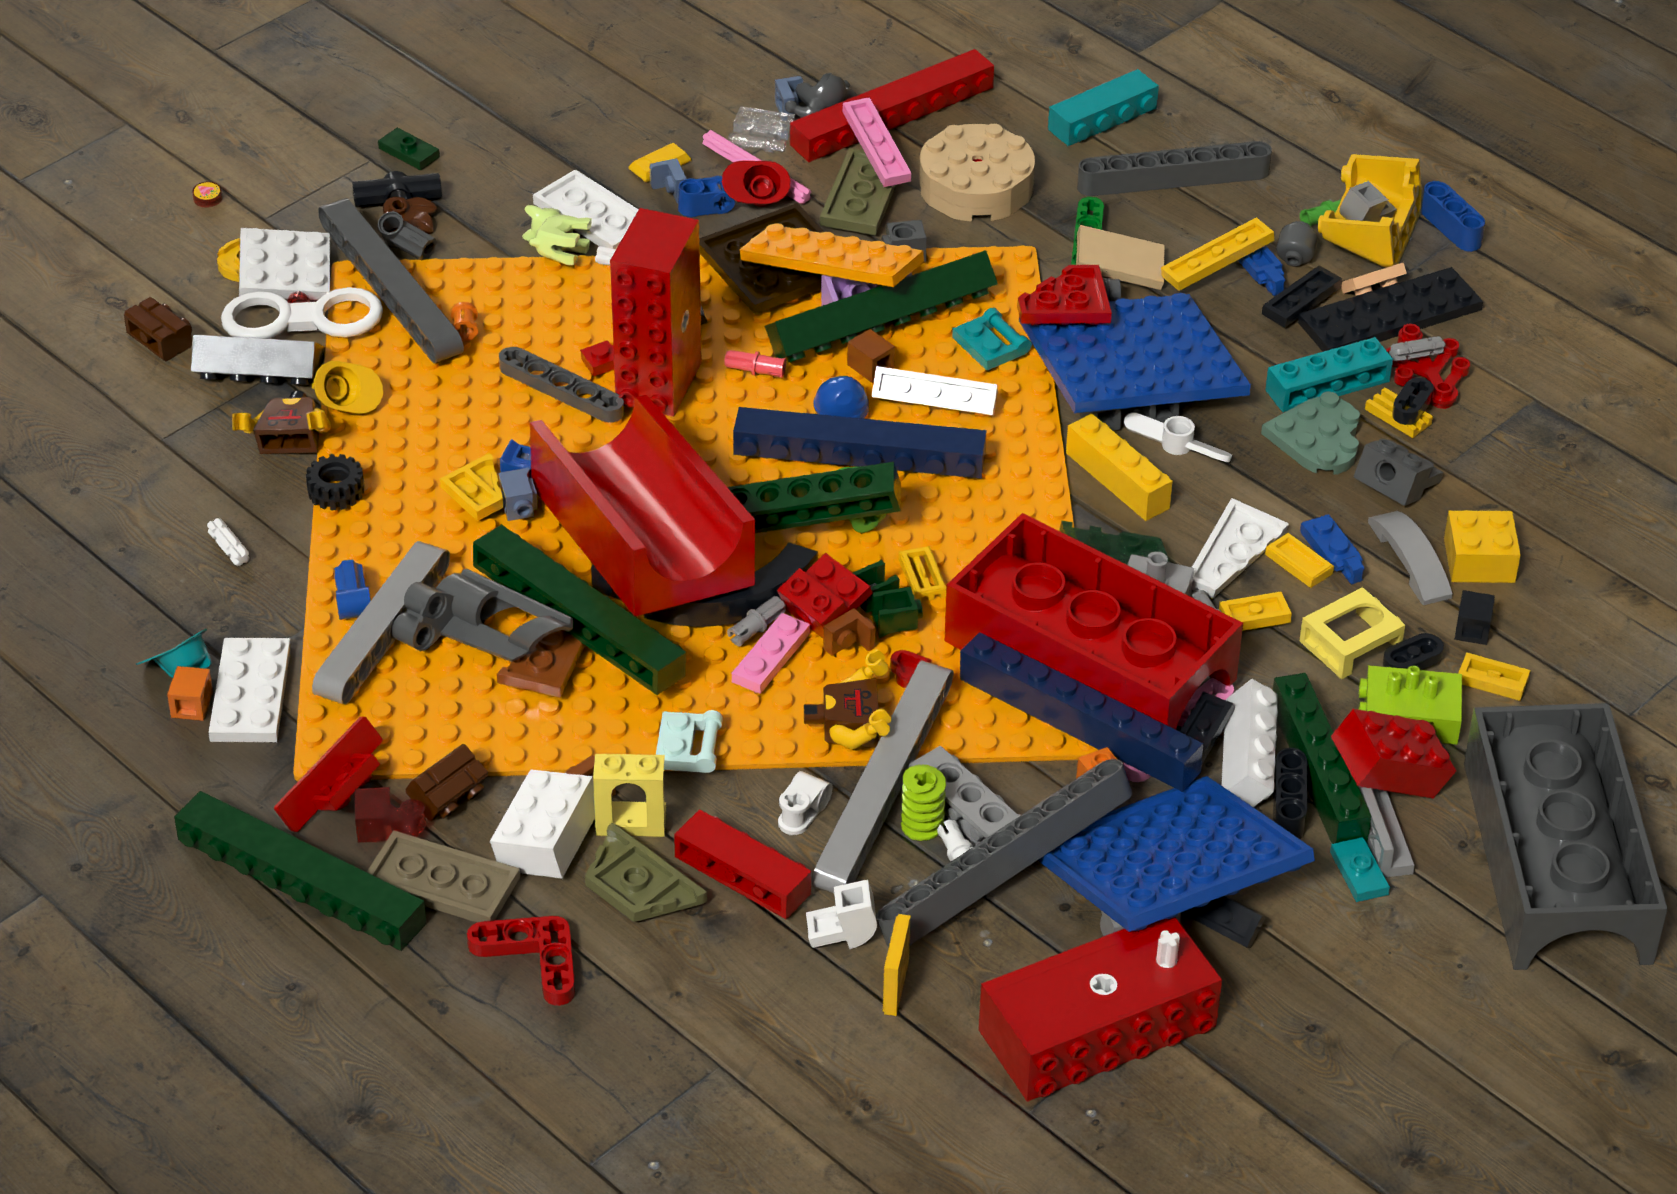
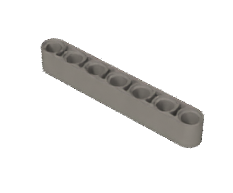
[312,541,450,705]

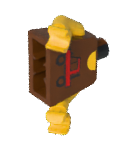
[232,391,331,454]
[803,649,892,750]

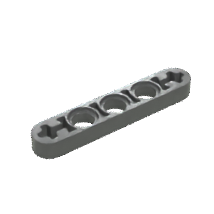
[499,347,624,422]

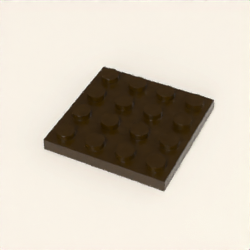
[699,203,824,314]

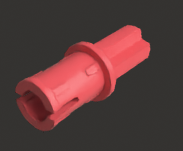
[725,350,786,378]

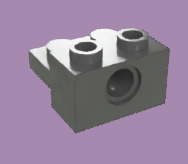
[1354,439,1444,506]

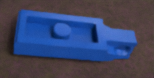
[1238,245,1285,296]
[1300,514,1364,585]

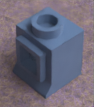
[498,467,538,521]

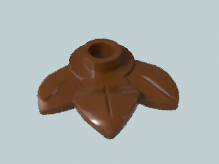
[383,197,437,234]

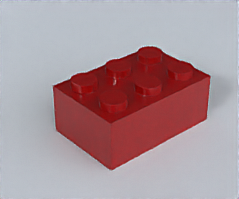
[1331,708,1456,799]

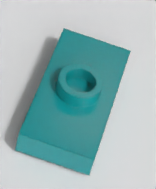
[1330,837,1390,902]

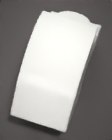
[806,879,877,949]

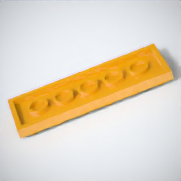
[739,223,924,287]

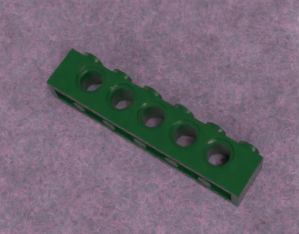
[727,462,901,533]

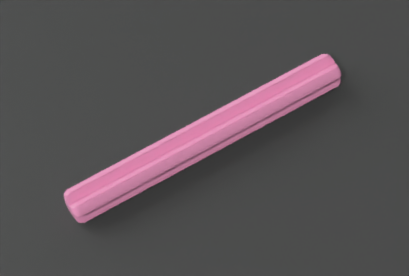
[702,130,811,204]

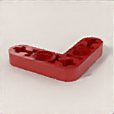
[467,916,575,1006]

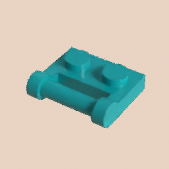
[952,308,1032,370]

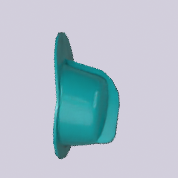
[136,629,211,678]

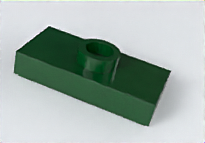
[378,127,440,170]

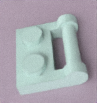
[656,710,723,773]

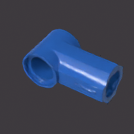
[334,559,371,620]

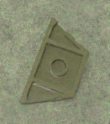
[585,822,707,922]

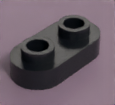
[1383,633,1444,670]

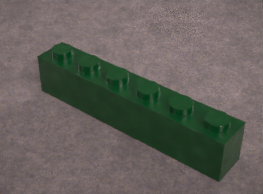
[1273,673,1372,844]

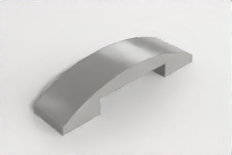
[1368,511,1453,605]

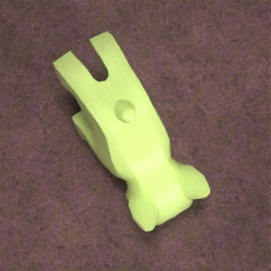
[522,205,592,265]

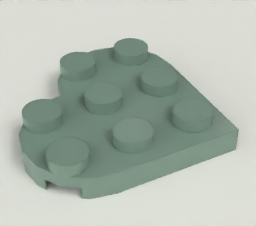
[1261,391,1360,474]

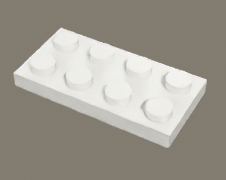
[533,170,639,249]
[209,638,291,742]

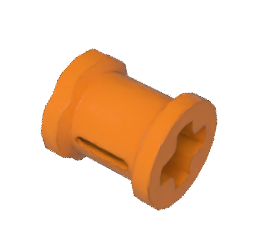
[451,302,478,342]

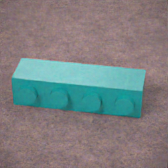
[1048,69,1159,146]

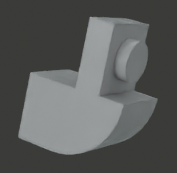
[1339,181,1397,222]

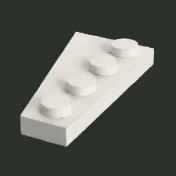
[1192,498,1289,599]

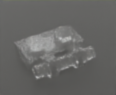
[728,106,795,153]

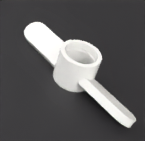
[1124,412,1232,462]

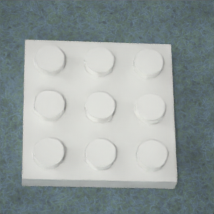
[239,228,330,300]

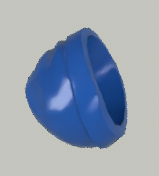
[813,376,869,419]

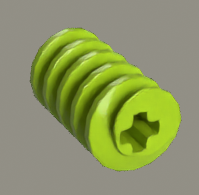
[901,764,946,841]

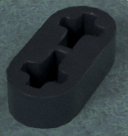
[1392,378,1433,425]

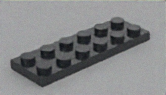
[1298,267,1483,352]

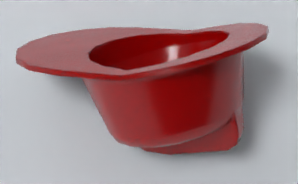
[721,160,791,206]

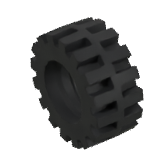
[306,454,364,510]

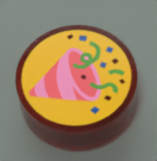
[192,181,222,207]

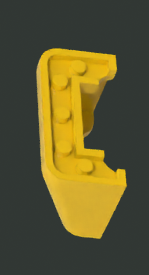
[1318,154,1422,268]

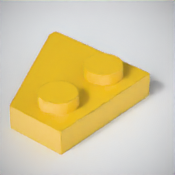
[440,453,503,521]

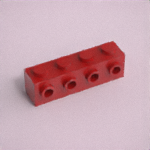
[674,809,811,919]

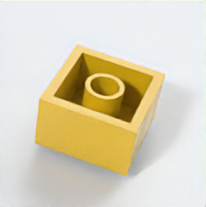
[1444,510,1520,583]

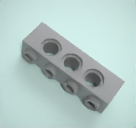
[909,746,1021,846]

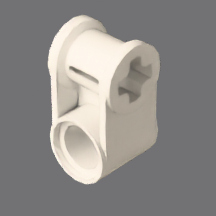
[778,771,833,835]

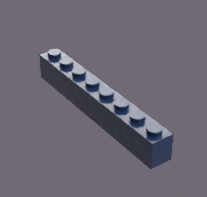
[733,407,987,479]
[960,632,1203,792]

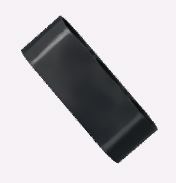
[1273,748,1307,839]

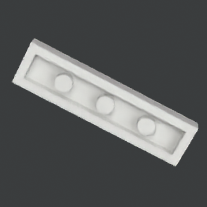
[872,366,998,416]

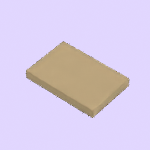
[1076,225,1164,290]

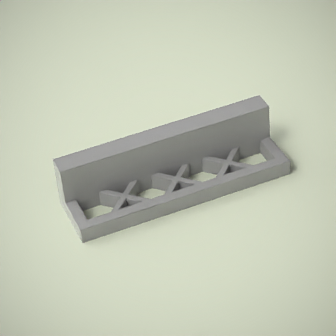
[1358,786,1415,878]

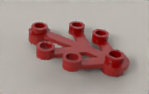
[1386,324,1470,409]

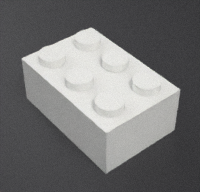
[490,769,595,878]

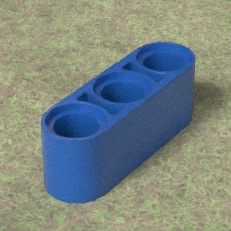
[1421,181,1485,252]

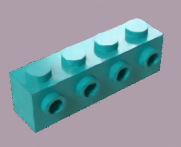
[1265,337,1393,412]

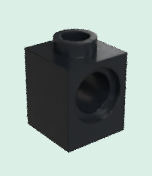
[1454,590,1495,645]

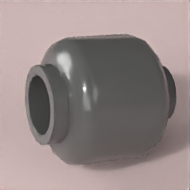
[1276,221,1318,266]

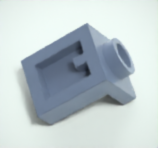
[775,76,803,122]
[649,158,687,203]

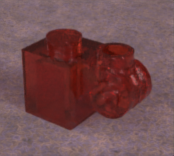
[355,787,426,843]

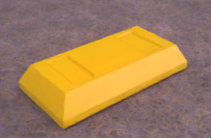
[629,143,691,182]

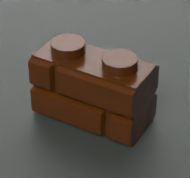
[124,297,192,362]
[405,744,488,821]

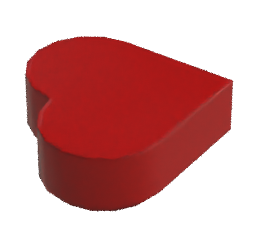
[890,650,931,688]

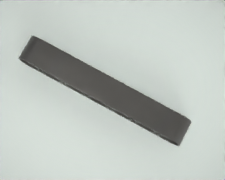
[1077,141,1272,196]

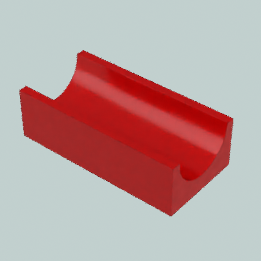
[530,395,755,617]
[944,513,1243,730]

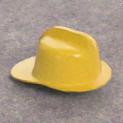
[312,361,383,414]

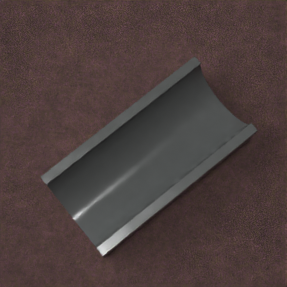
[1464,703,1667,970]

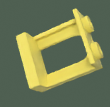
[1299,587,1405,679]
[593,754,666,837]

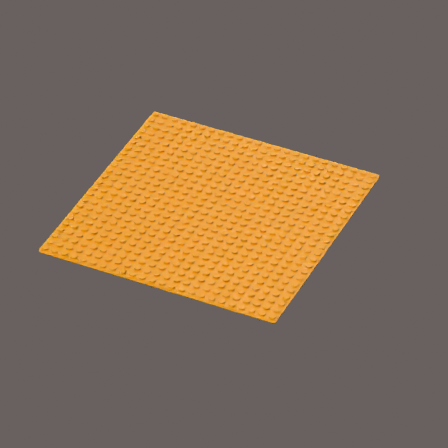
[293,245,1098,781]

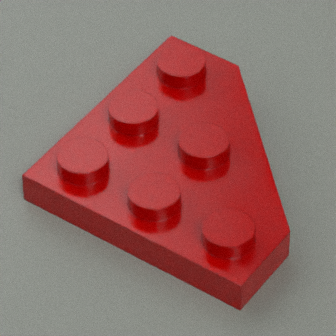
[1017,265,1112,325]

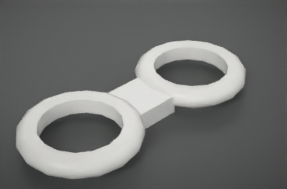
[221,287,383,339]

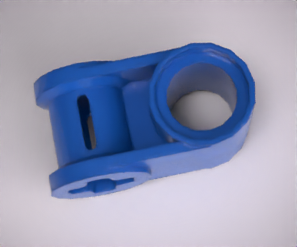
[678,176,735,217]

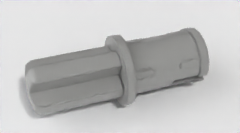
[727,596,786,647]

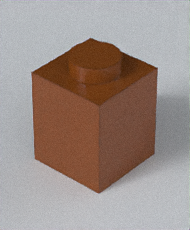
[847,329,895,383]

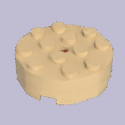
[919,124,1035,222]

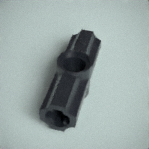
[352,171,442,209]

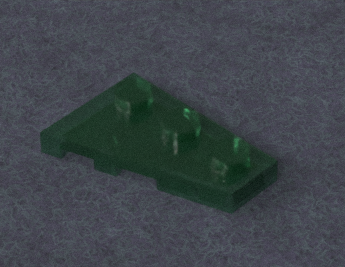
[1060,520,1169,565]

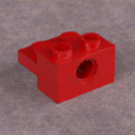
[777,553,873,638]

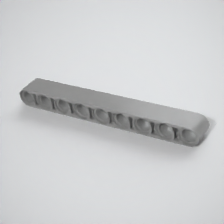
[812,660,954,893]

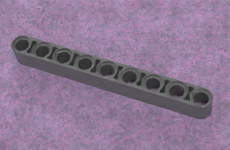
[318,198,464,363]
[876,759,1132,948]

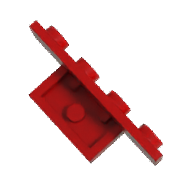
[274,717,383,832]

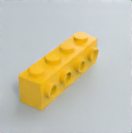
[1066,413,1173,521]

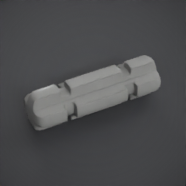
[1389,336,1446,362]

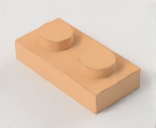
[1341,263,1407,296]

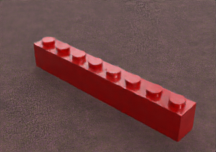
[790,49,994,162]

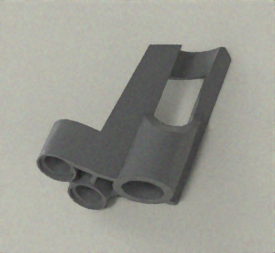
[392,568,573,662]

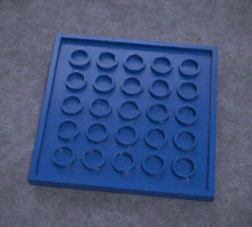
[1019,293,1251,413]
[1038,776,1315,932]

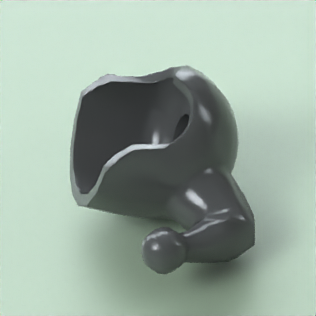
[785,73,857,118]

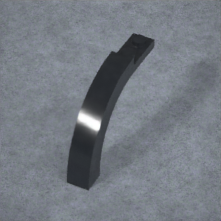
[591,542,818,627]

